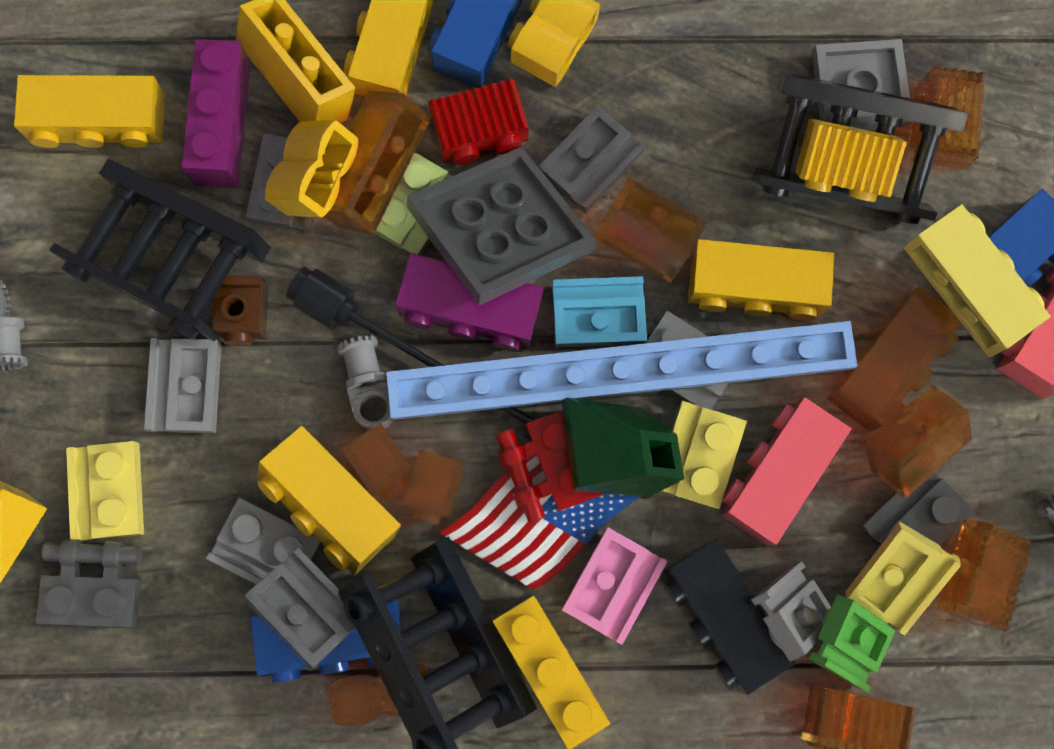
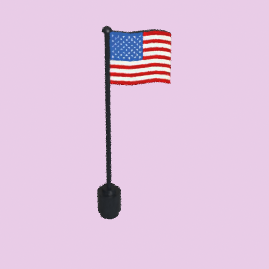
[286,267,652,590]

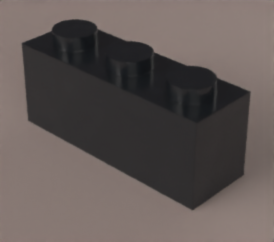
[663,539,796,695]

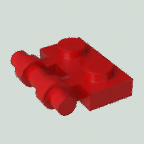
[495,410,603,523]

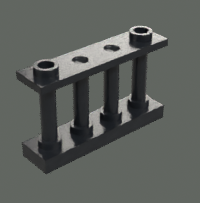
[754,71,968,224]
[49,158,271,341]
[338,536,537,749]

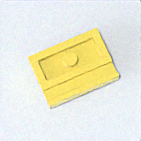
[662,400,747,509]
[66,441,144,541]
[845,521,961,635]

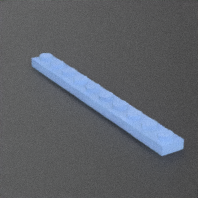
[386,321,857,420]

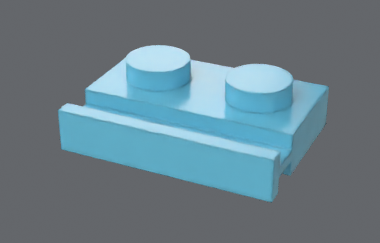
[552,276,647,348]

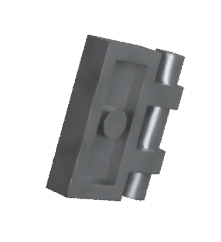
[36,538,142,628]

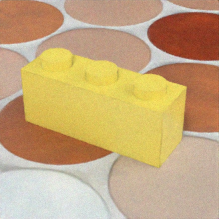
[904,204,1051,358]

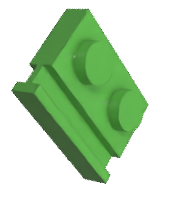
[809,594,896,693]

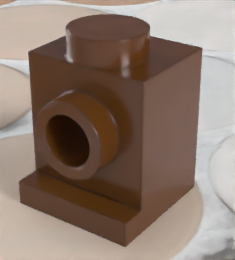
[212,275,268,346]

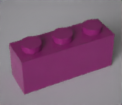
[181,39,251,188]
[396,253,544,352]

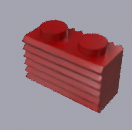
[428,78,529,166]

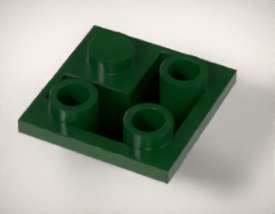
[562,397,684,497]

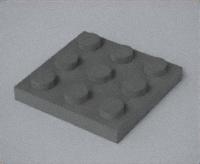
[407,147,597,306]

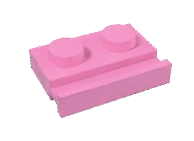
[561,527,667,645]

